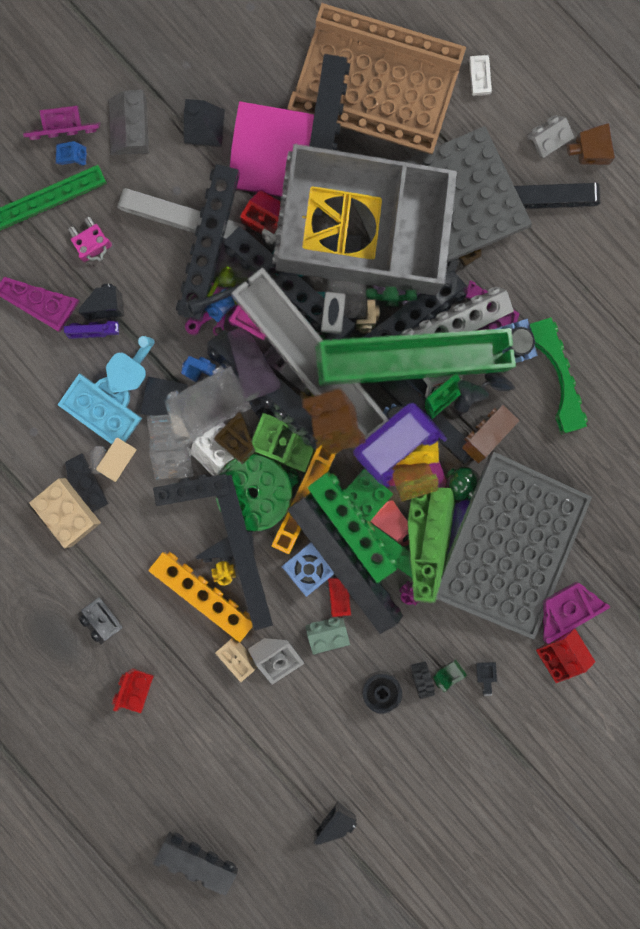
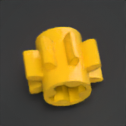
[211,561,236,585]

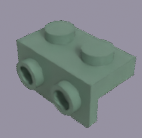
[306,616,350,655]

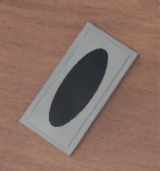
[321,292,345,334]

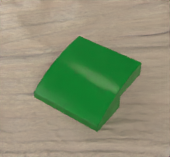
[425,373,461,419]

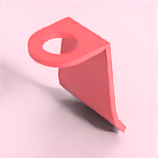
[370,500,409,546]

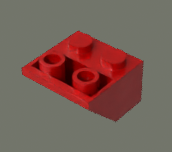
[240,190,281,235]
[536,629,595,683]

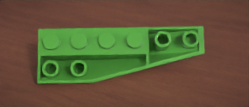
[408,487,456,603]

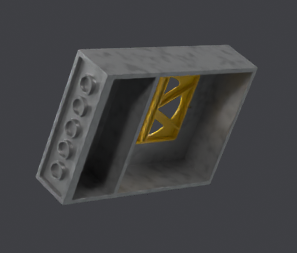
[273,144,457,295]

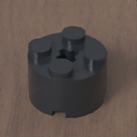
[362,671,402,714]

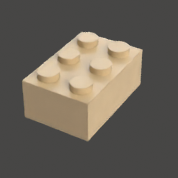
[29,478,101,549]

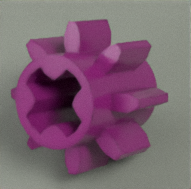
[399,581,420,606]

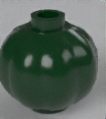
[445,467,479,501]

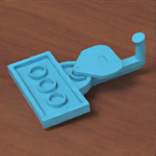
[58,336,155,444]

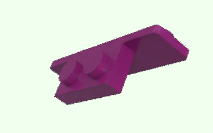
[23,105,101,140]

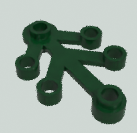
[366,287,417,307]

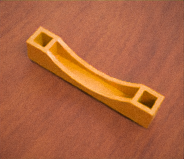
[272,445,337,554]

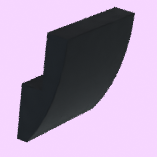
[140,376,188,422]

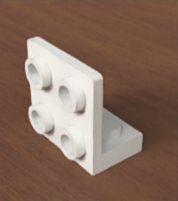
[191,422,234,476]

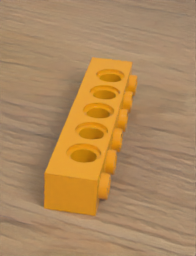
[148,551,253,642]

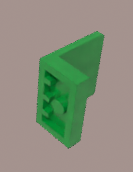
[346,469,393,522]

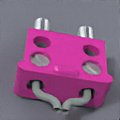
[69,217,112,262]

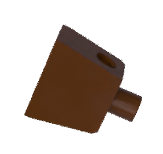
[567,123,615,165]

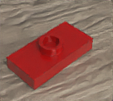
[328,577,351,617]

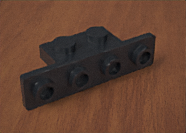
[153,474,230,506]

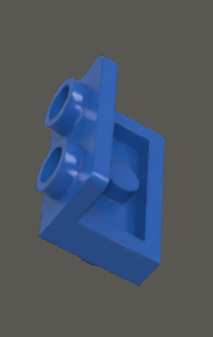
[181,356,221,382]

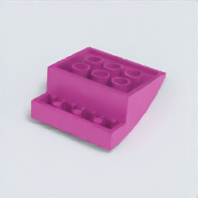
[230,101,314,197]

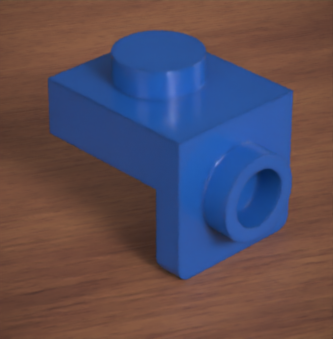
[205,289,237,322]

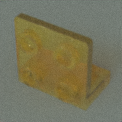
[392,463,438,502]

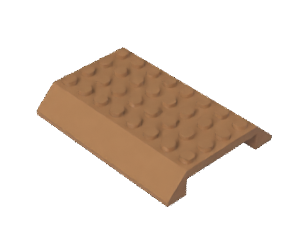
[287,3,466,155]

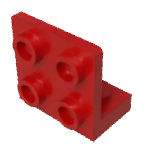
[112,668,154,713]

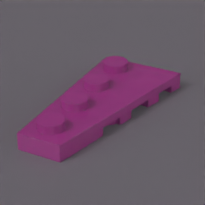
[0,277,80,333]

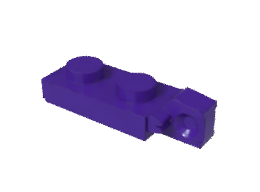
[64,321,119,339]

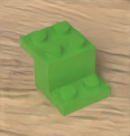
[252,413,314,473]

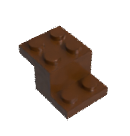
[303,388,366,454]

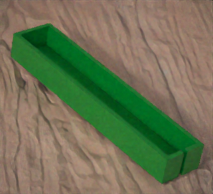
[315,328,516,386]

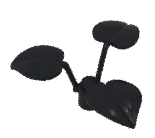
[454,373,515,413]

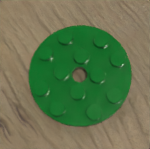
[216,454,292,531]

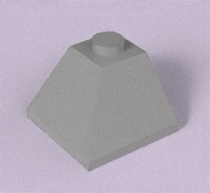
[248,638,304,685]

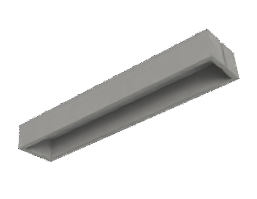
[232,268,388,439]

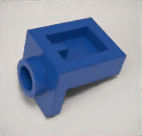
[56,141,87,165]

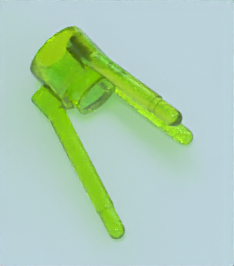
[208,266,238,305]

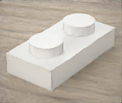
[469,55,492,96]

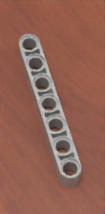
[117,188,247,242]

